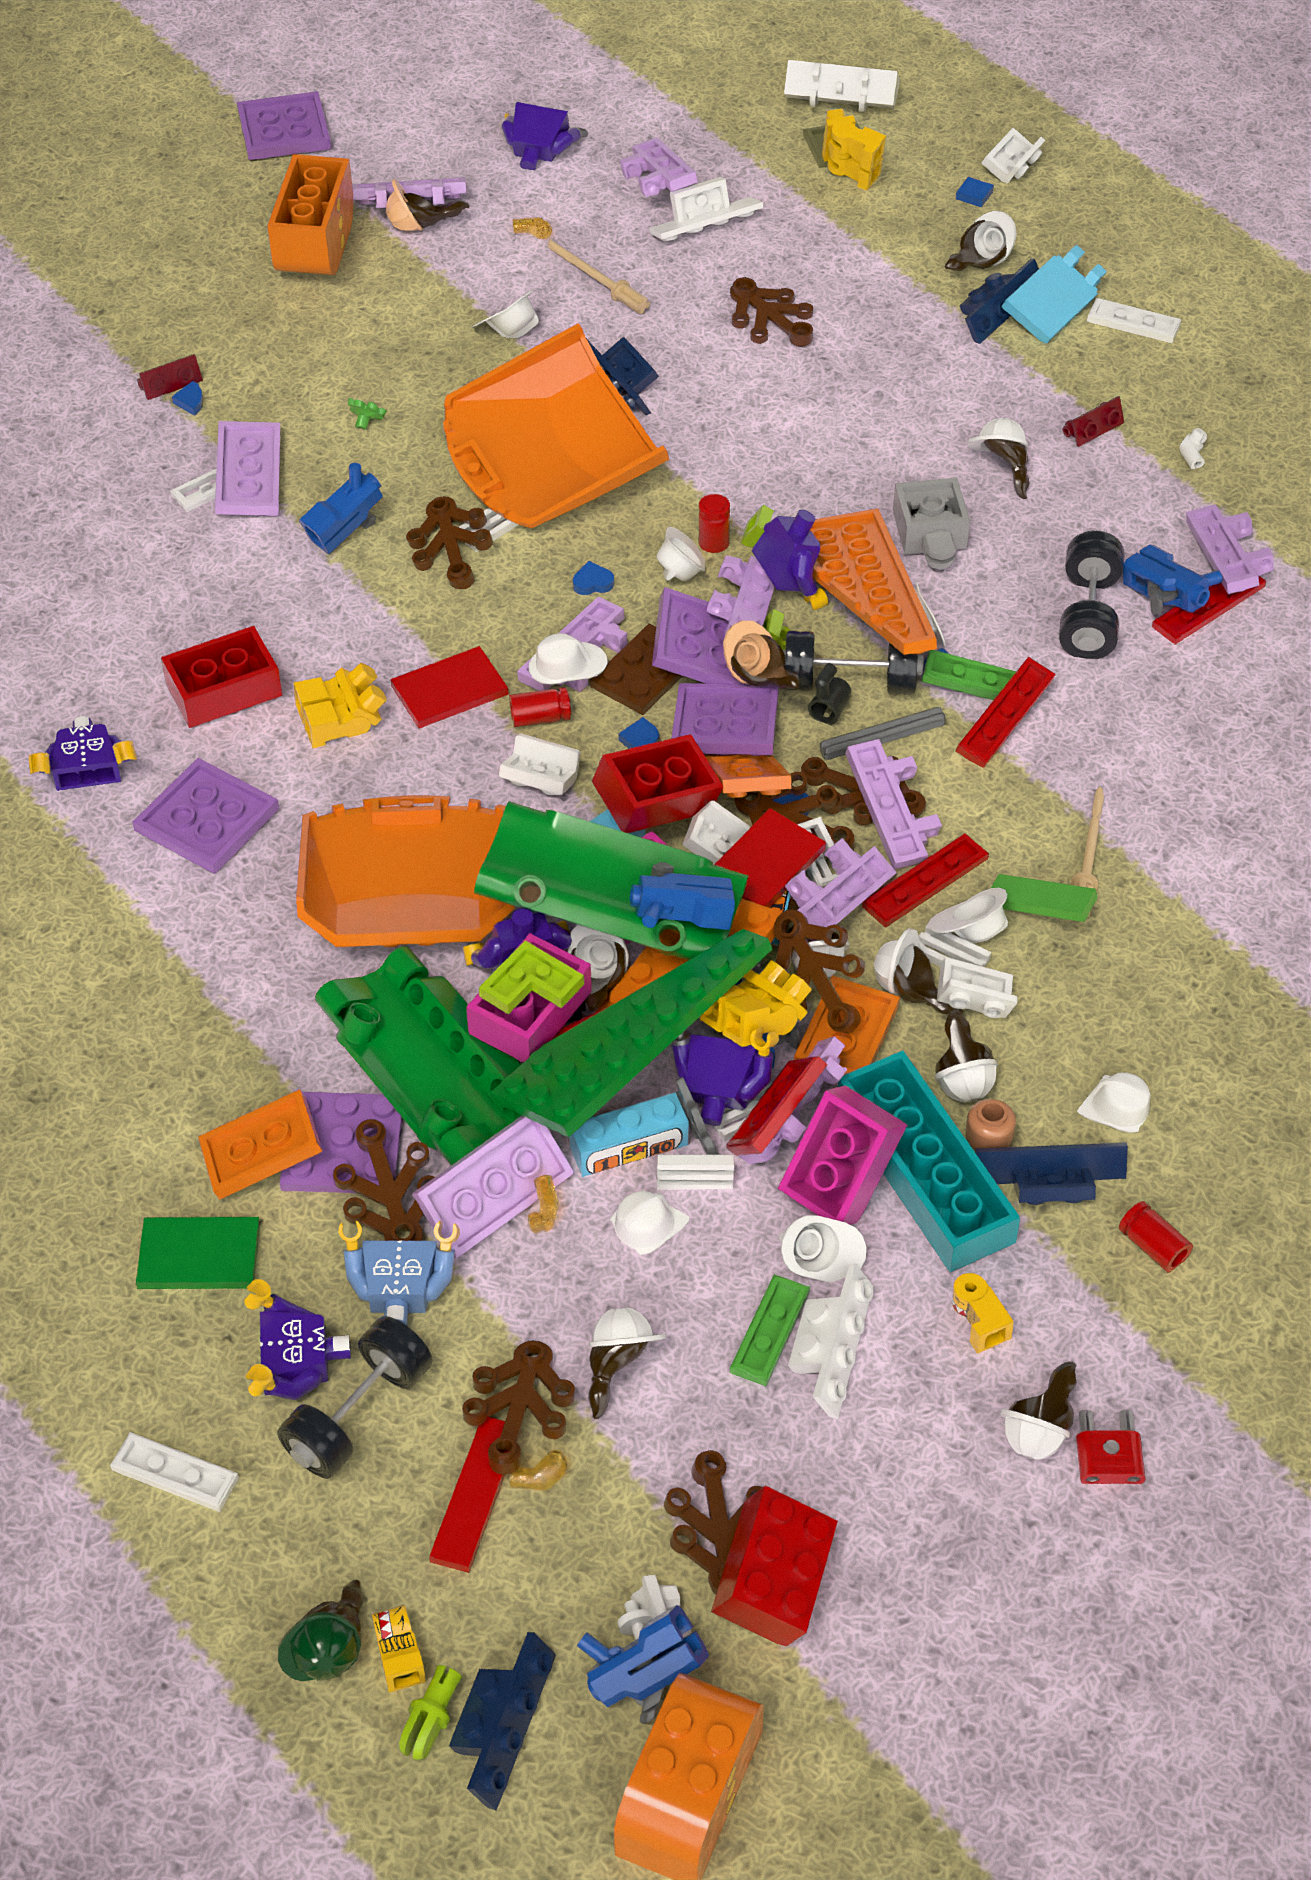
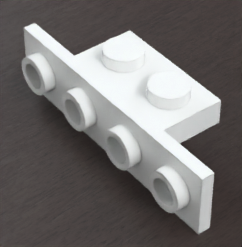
[649,177,763,241]
[788,1264,874,1419]

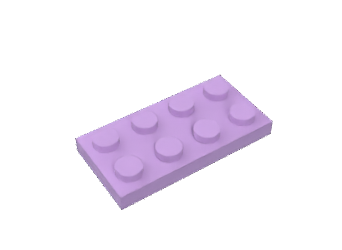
[215,421,280,516]
[412,1116,574,1258]

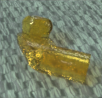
[512,217,552,239]
[528,1175,559,1233]
[510,1450,568,1491]

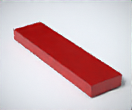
[1152,576,1266,645]
[955,656,1056,768]
[862,833,989,928]
[429,1417,521,1573]

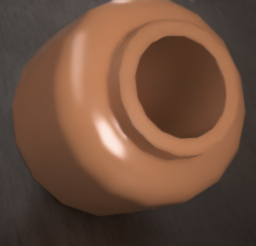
[965,1099,1016,1149]

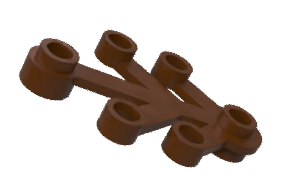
[730,277,813,347]
[406,496,493,590]
[801,756,926,825]
[734,772,856,851]
[774,909,865,1034]
[333,1119,435,1241]
[462,1340,575,1475]
[664,1450,762,1595]

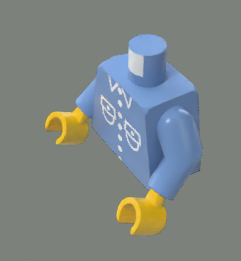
[338,1220,460,1325]

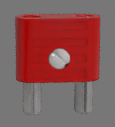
[1076,1409,1146,1484]

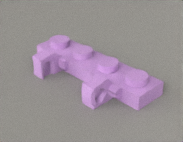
[620,137,698,197]
[352,177,466,208]
[1186,504,1274,594]
[706,555,775,635]
[517,596,628,692]
[845,739,942,870]
[785,838,897,942]
[738,1036,847,1164]

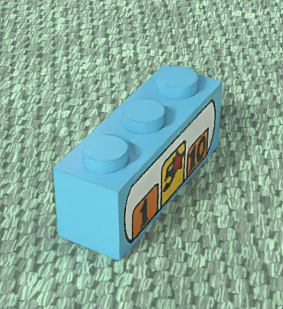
[569,1092,689,1177]

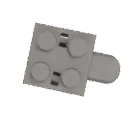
[893,477,970,569]

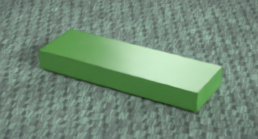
[921,650,1016,700]
[990,874,1098,922]
[730,1274,810,1387]

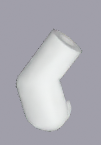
[1179,428,1207,469]

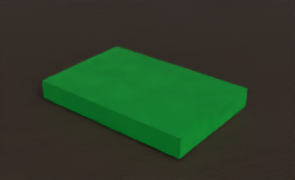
[136,1217,260,1289]

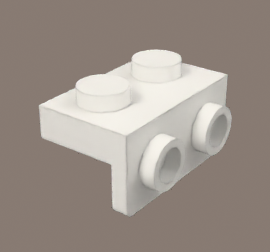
[981,128,1045,184]
[499,733,581,796]
[682,801,750,865]
[937,957,1018,1018]

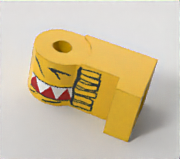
[952,1273,1014,1354]
[372,1605,426,1693]

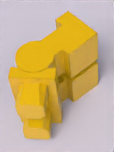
[822,109,886,190]
[294,662,387,749]
[700,960,812,1047]

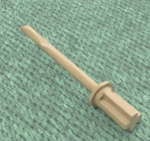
[548,239,650,314]
[1070,787,1104,916]

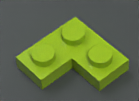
[478,940,584,1014]

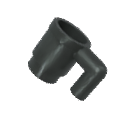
[808,663,852,725]

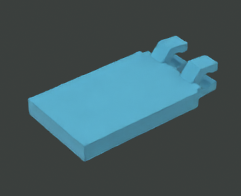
[1002,245,1107,344]

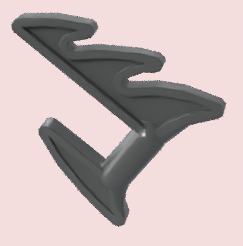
[675,1077,718,1155]

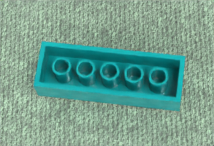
[837,1050,1021,1273]

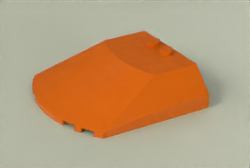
[443,323,670,529]
[296,795,515,948]

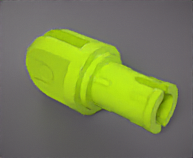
[399,1665,462,1760]

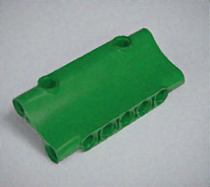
[474,801,749,960]
[315,946,549,1165]

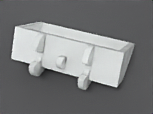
[784,60,900,112]

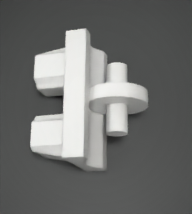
[617,1575,691,1640]

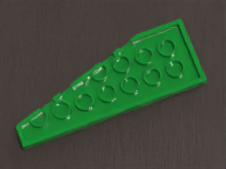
[491,929,773,1137]

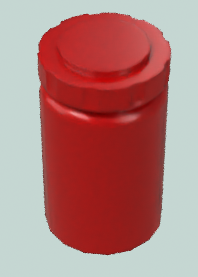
[698,494,730,553]
[509,687,571,727]
[1119,1201,1193,1273]

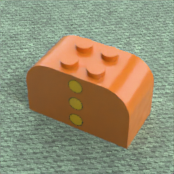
[267,154,354,275]
[614,1672,764,1880]

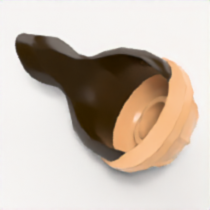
[386,179,470,231]
[723,620,799,689]

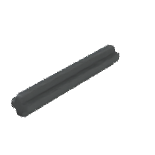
[820,707,945,760]

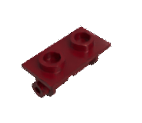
[137,354,203,400]
[1062,396,1124,447]

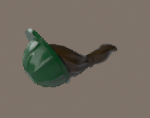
[278,1580,364,1682]

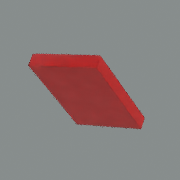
[390,646,509,729]
[714,808,826,908]
[726,1056,828,1156]

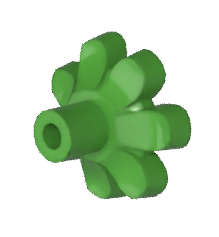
[348,398,387,430]

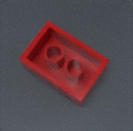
[161,626,283,728]
[592,734,724,833]
[711,1485,838,1646]

